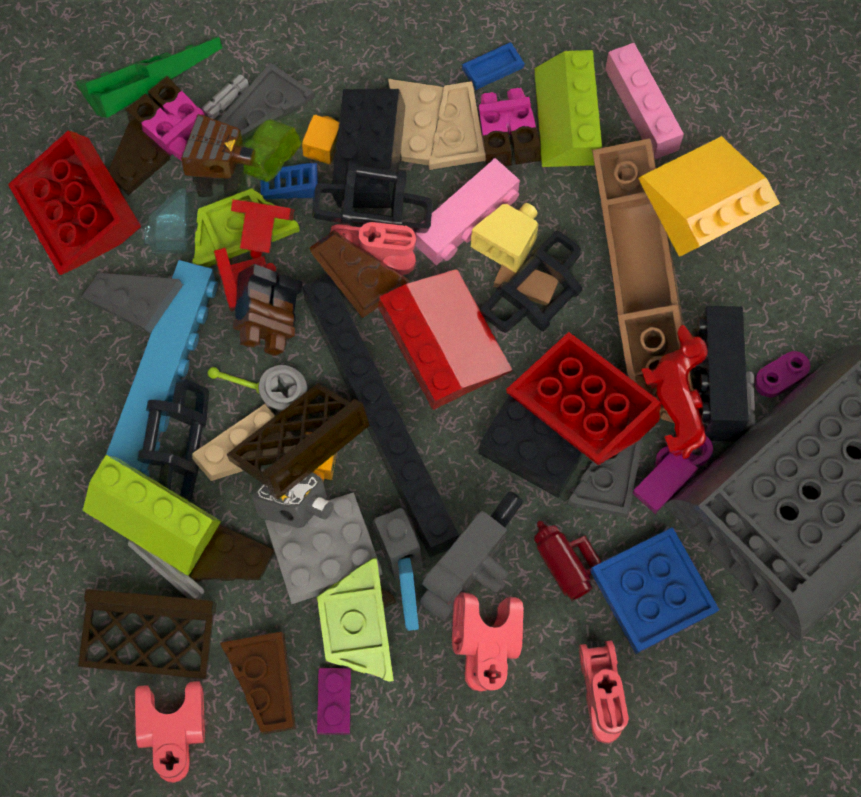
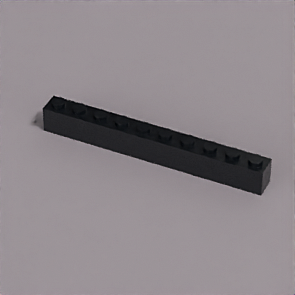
[303,275,459,558]

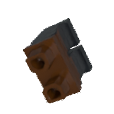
[233,264,303,356]

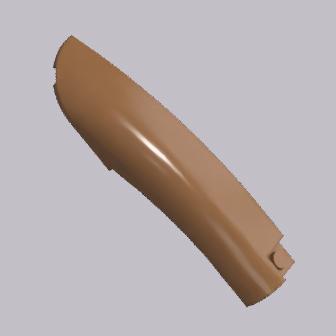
[592,138,694,424]

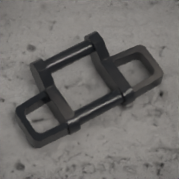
[312,161,432,233]
[481,231,583,333]
[137,379,209,502]

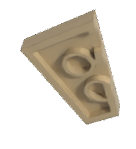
[388,79,444,165]
[429,81,486,170]

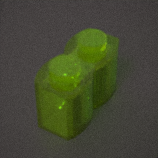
[237,119,302,182]

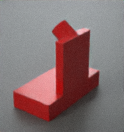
[231,199,295,259]
[214,248,276,311]

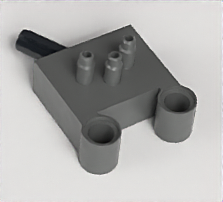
[420,491,523,623]

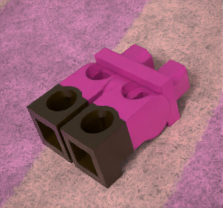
[126,76,205,161]
[478,88,541,166]

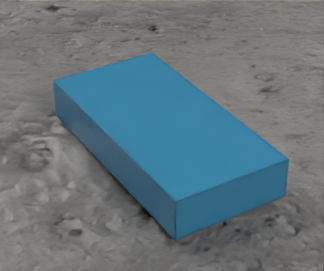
[398,558,419,631]

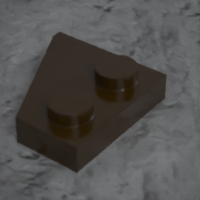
[108,121,170,196]
[190,524,275,581]

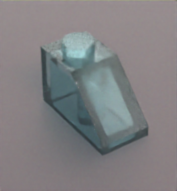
[144,188,189,254]

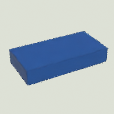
[462,42,525,90]

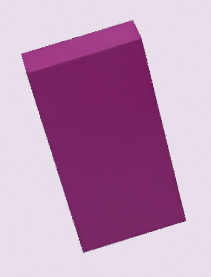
[632,453,698,514]

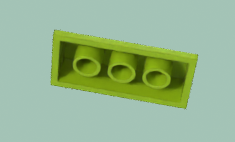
[534,50,602,167]
[83,455,221,576]

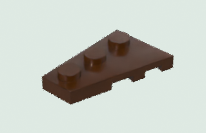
[309,230,410,318]
[220,632,296,734]

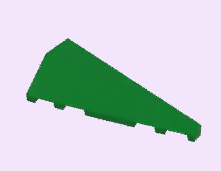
[76,37,223,118]

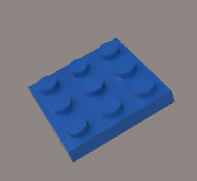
[590,527,719,654]

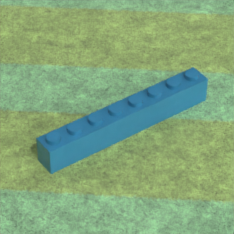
[106,260,218,477]

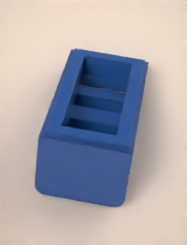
[260,163,318,199]

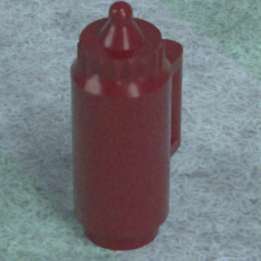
[534,521,602,601]

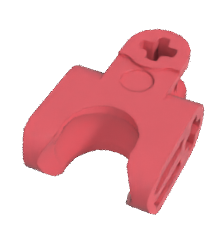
[330,222,416,275]
[452,592,524,691]
[579,640,629,743]
[135,681,205,783]

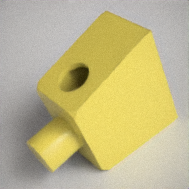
[471,203,538,273]

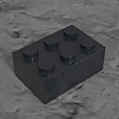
[479,395,584,498]

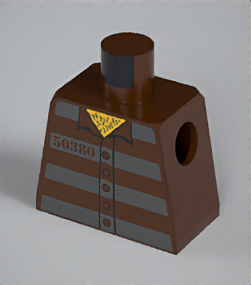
[181,114,256,179]

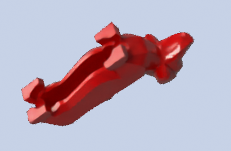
[641,325,708,459]

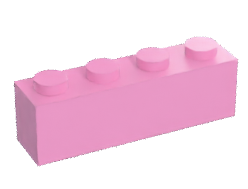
[605,43,684,159]
[414,158,520,265]

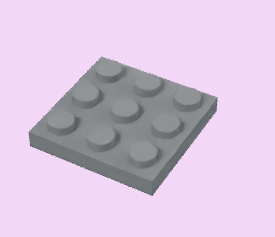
[265,492,383,604]

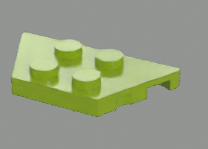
[192,188,300,267]
[317,557,394,682]

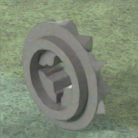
[258,365,307,412]

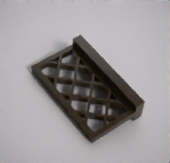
[227,383,370,500]
[78,589,217,679]

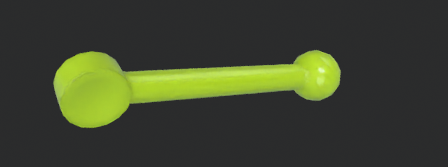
[208,367,259,394]

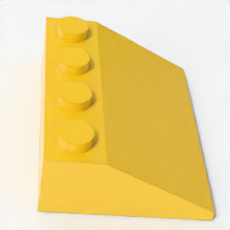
[638,136,780,257]

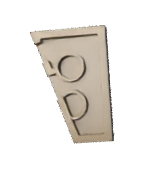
[192,404,296,481]

